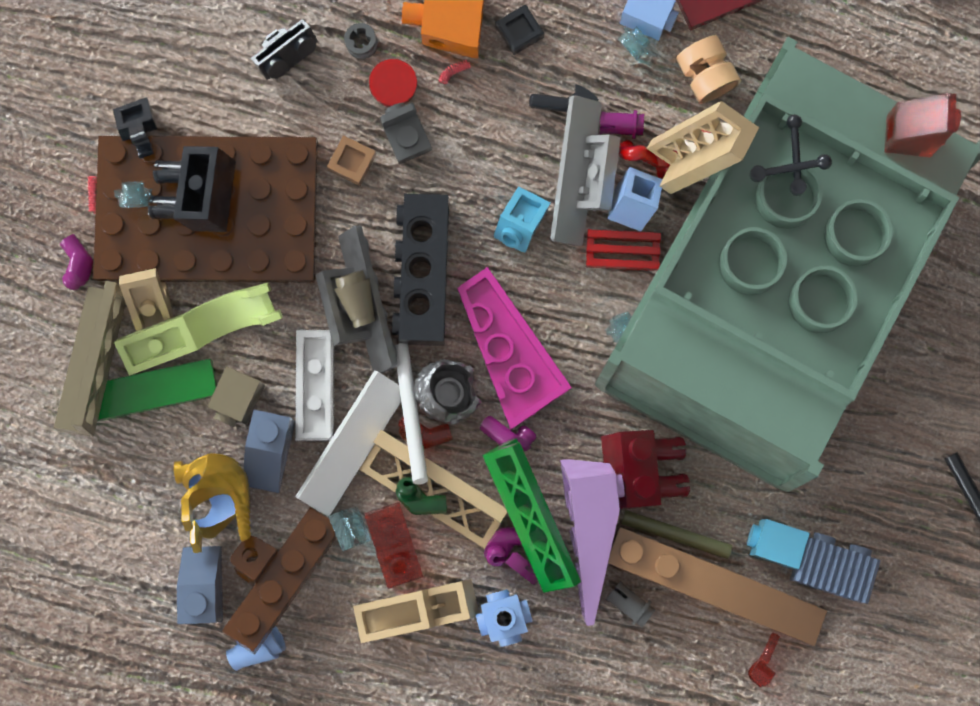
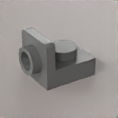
[380,103,432,165]

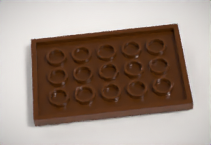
[93,136,318,283]

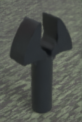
[529,84,599,113]

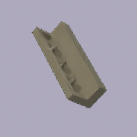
[54,281,126,437]

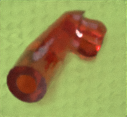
[398,416,453,449]

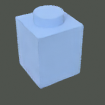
[620,0,679,41]
[607,167,663,232]

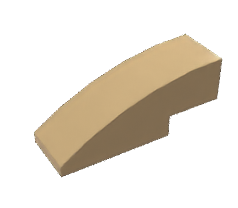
[353,579,479,643]

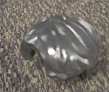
[414,359,481,426]

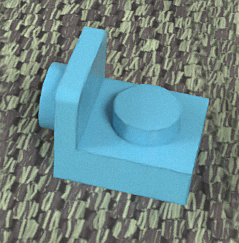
[494,186,551,252]

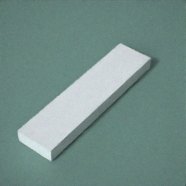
[295,370,401,517]

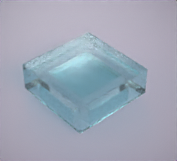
[328,507,371,551]

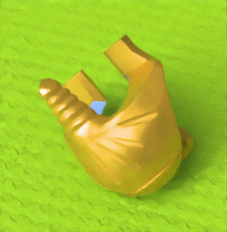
[174,453,251,553]

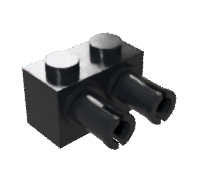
[148,146,236,232]

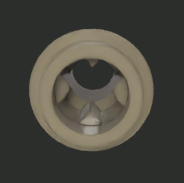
[334,270,375,328]

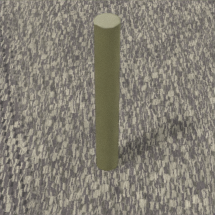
[621,510,732,559]

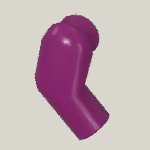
[60,234,93,290]
[480,415,537,452]
[484,527,522,567]

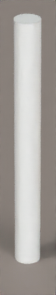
[395,343,428,484]

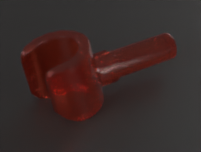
[748,633,780,687]

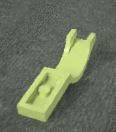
[114,283,283,376]

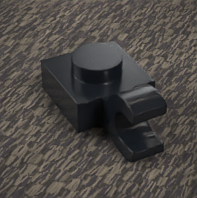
[113,97,157,159]

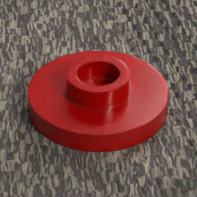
[369,59,417,107]

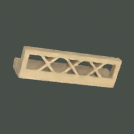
[647,101,759,194]
[359,430,508,549]

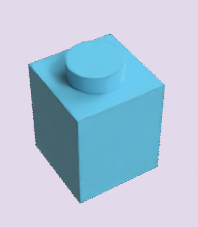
[747,519,810,569]

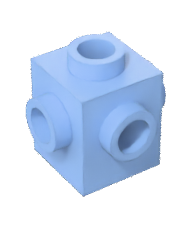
[475,589,533,647]

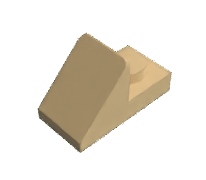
[119,268,174,331]

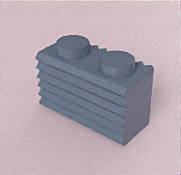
[790,532,881,604]

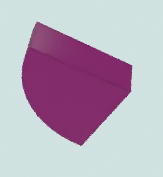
[505,552,538,586]

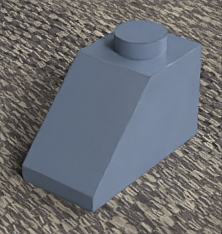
[243,410,296,493]
[177,546,223,624]

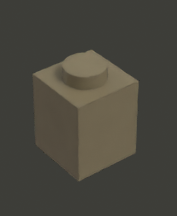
[207,366,265,427]

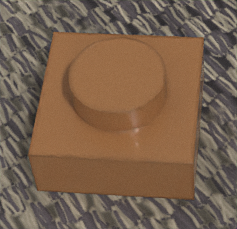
[327,135,377,186]

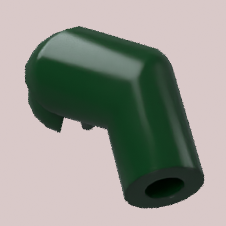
[395,477,447,515]

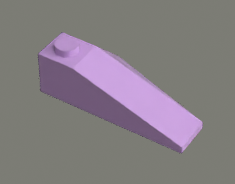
[560,459,624,626]

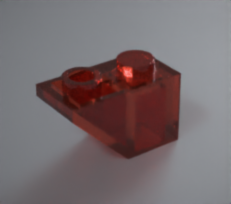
[884,93,961,158]

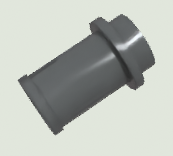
[606,581,655,627]

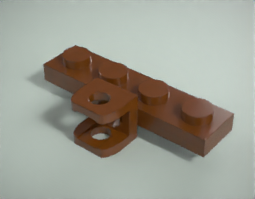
[222,507,342,655]

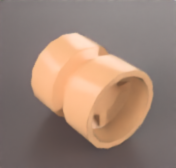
[676,35,742,104]

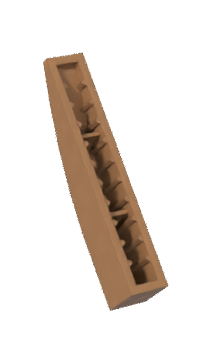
[608,527,827,646]

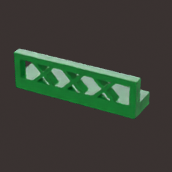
[482,438,581,593]

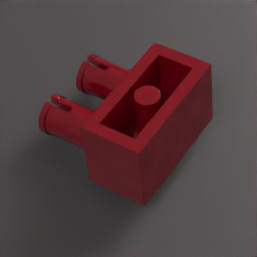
[601,430,690,510]

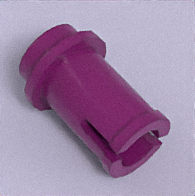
[600,110,644,139]

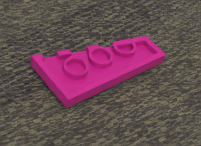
[457,267,572,430]

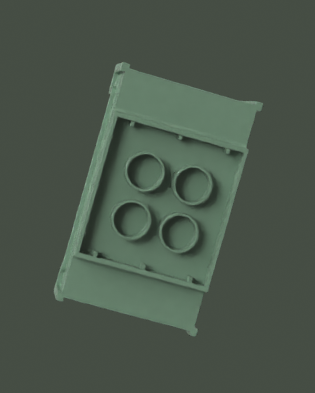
[595,37,980,492]

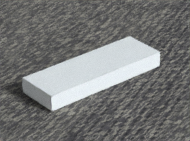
[295,330,334,441]

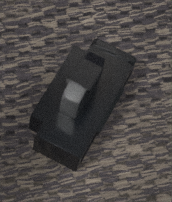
[251,19,319,80]

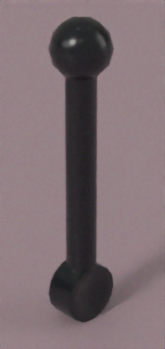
[787,114,807,196]
[749,154,832,182]

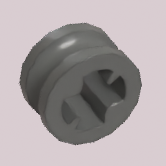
[344,23,378,59]

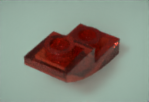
[364,502,424,589]

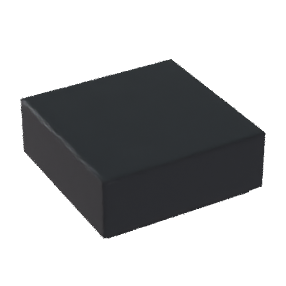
[495,4,544,55]

